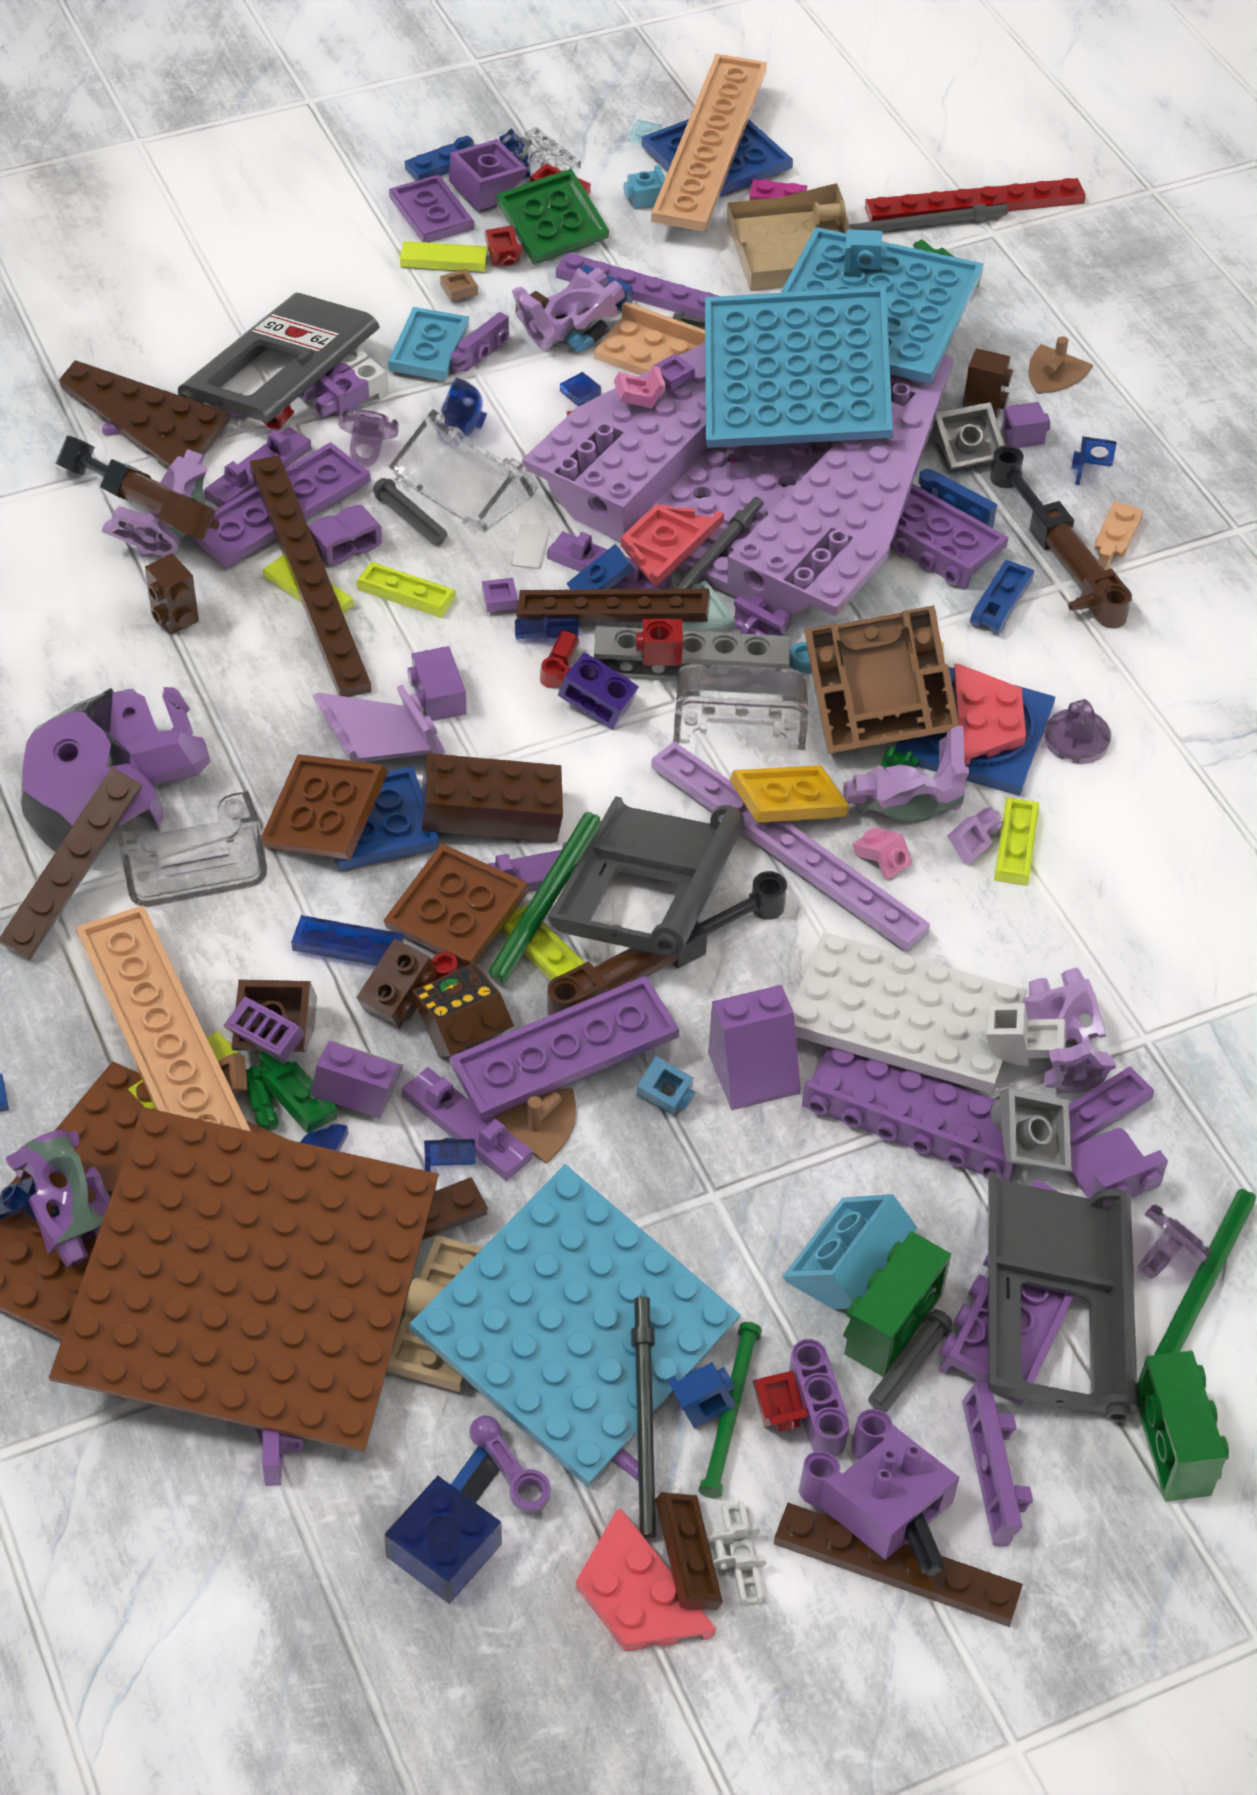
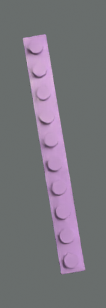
[651,741,930,952]

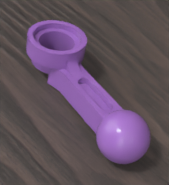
[469,1416,551,1512]

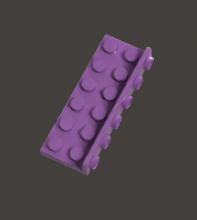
[890,484,1009,590]
[802,1046,1017,1181]
[938,1179,1074,1405]

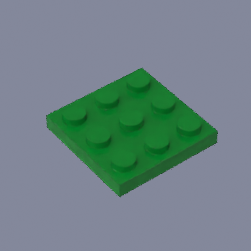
[496,168,609,264]

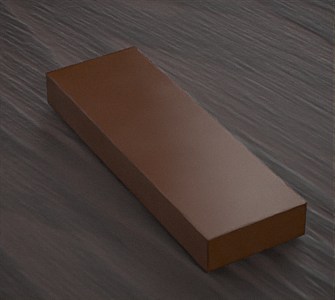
[655,1492,723,1610]

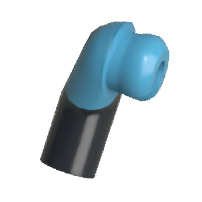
[567,319,610,352]

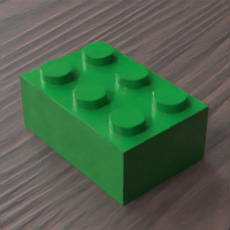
[843,1231,952,1377]
[1137,1350,1229,1502]

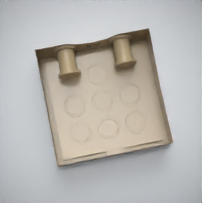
[726,183,852,291]

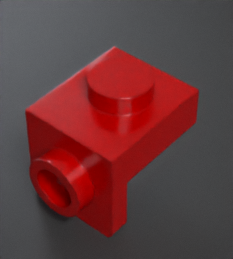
[485,225,522,266]
[752,1370,809,1432]

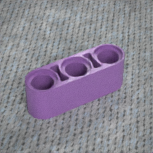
[789,1339,849,1457]

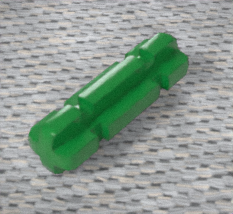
[246,1066,279,1131]

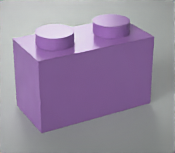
[407,646,467,721]

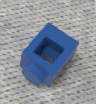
[668,1362,736,1429]

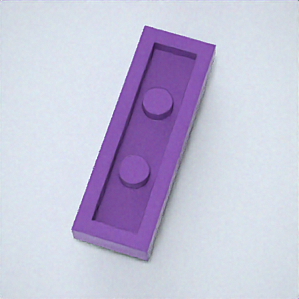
[1069,1066,1155,1146]

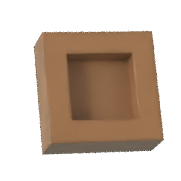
[440,269,478,302]
[218,1053,247,1096]

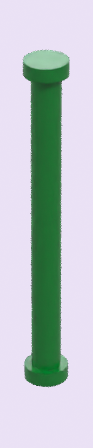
[698,1322,762,1499]

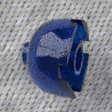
[434,377,487,440]

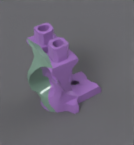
[5,1129,111,1268]

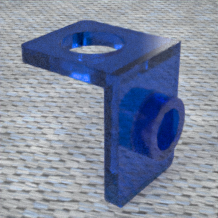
[1071,436,1117,485]
[424,1138,476,1172]
[0,1177,60,1221]

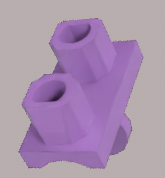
[734,594,791,636]

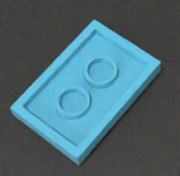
[388,307,469,381]

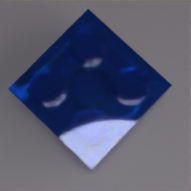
[384,1475,502,1604]

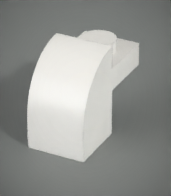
[986,1003,1066,1066]

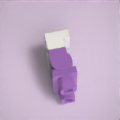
[299,347,389,418]

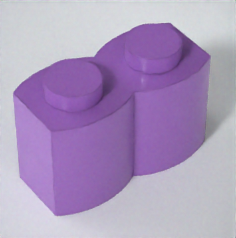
[308,505,382,565]

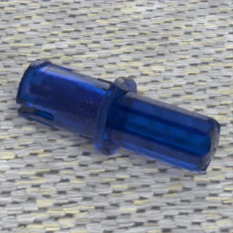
[515,616,579,641]

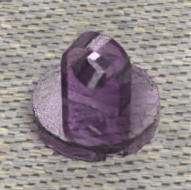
[338,410,400,467]
[1044,699,1111,764]
[1138,1204,1212,1279]

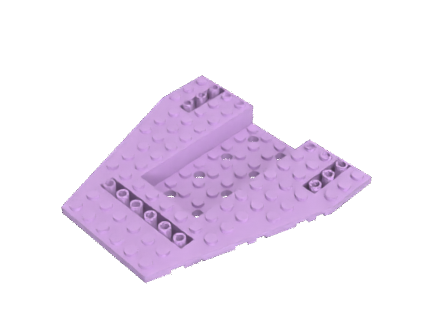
[522,342,953,616]

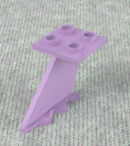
[312,685,445,762]

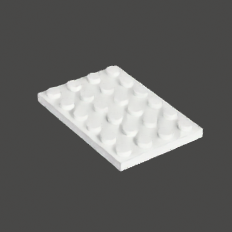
[791,932,1027,1094]

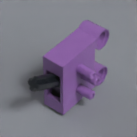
[798,1409,960,1577]

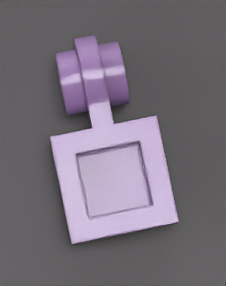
[947,807,1002,864]

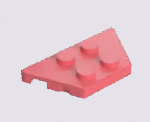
[621,504,724,586]
[953,664,1026,766]
[576,1508,716,1651]

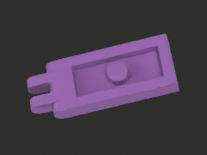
[451,312,510,373]

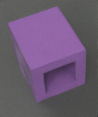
[1001,402,1050,448]

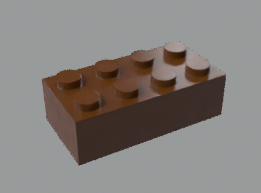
[421,753,563,842]

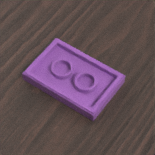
[389,175,474,243]

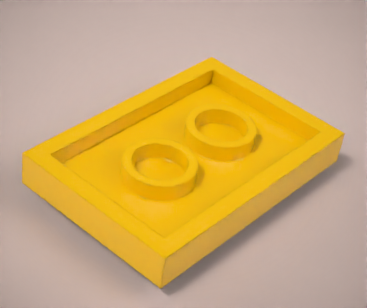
[730,765,850,823]

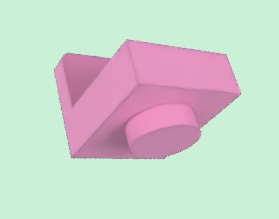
[614,366,665,408]
[852,828,912,879]

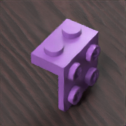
[1070,1128,1168,1203]

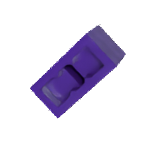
[558,652,639,730]

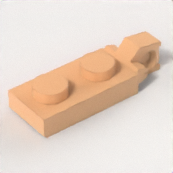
[1094,501,1144,569]

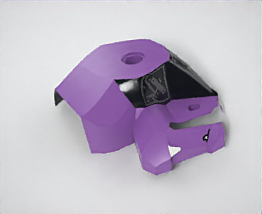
[21,687,211,852]

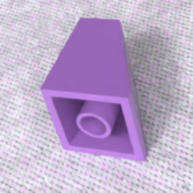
[708,985,801,1110]

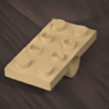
[387,1235,483,1392]

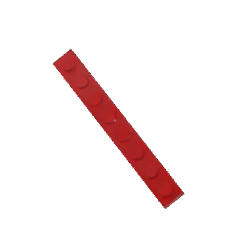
[865,178,1086,222]

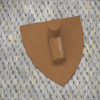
[1028,336,1093,394]
[494,1088,576,1164]

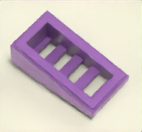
[223,996,305,1065]

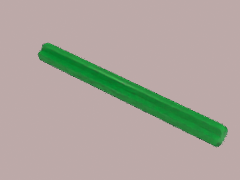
[488,812,601,984]
[1155,1189,1256,1355]

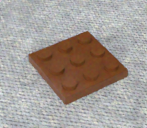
[259,754,388,860]
[383,843,530,966]

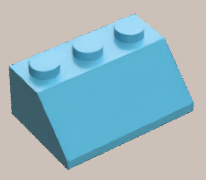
[783,1194,917,1309]

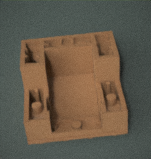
[804,605,959,754]

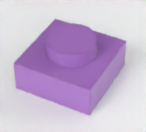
[653,353,695,391]
[482,578,518,612]

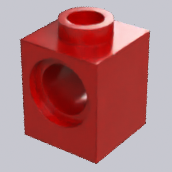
[636,619,683,665]

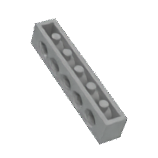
[594,626,790,687]

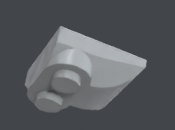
[933,402,1005,470]
[991,1088,1072,1173]

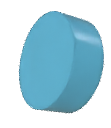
[789,642,811,673]

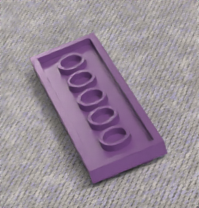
[187,442,371,568]
[450,976,679,1121]

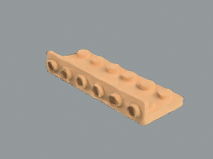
[594,302,705,375]

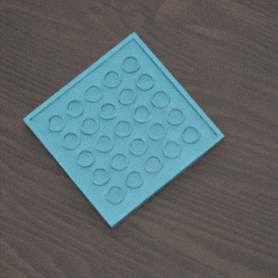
[781,227,984,384]
[705,286,893,448]
[408,1164,741,1487]

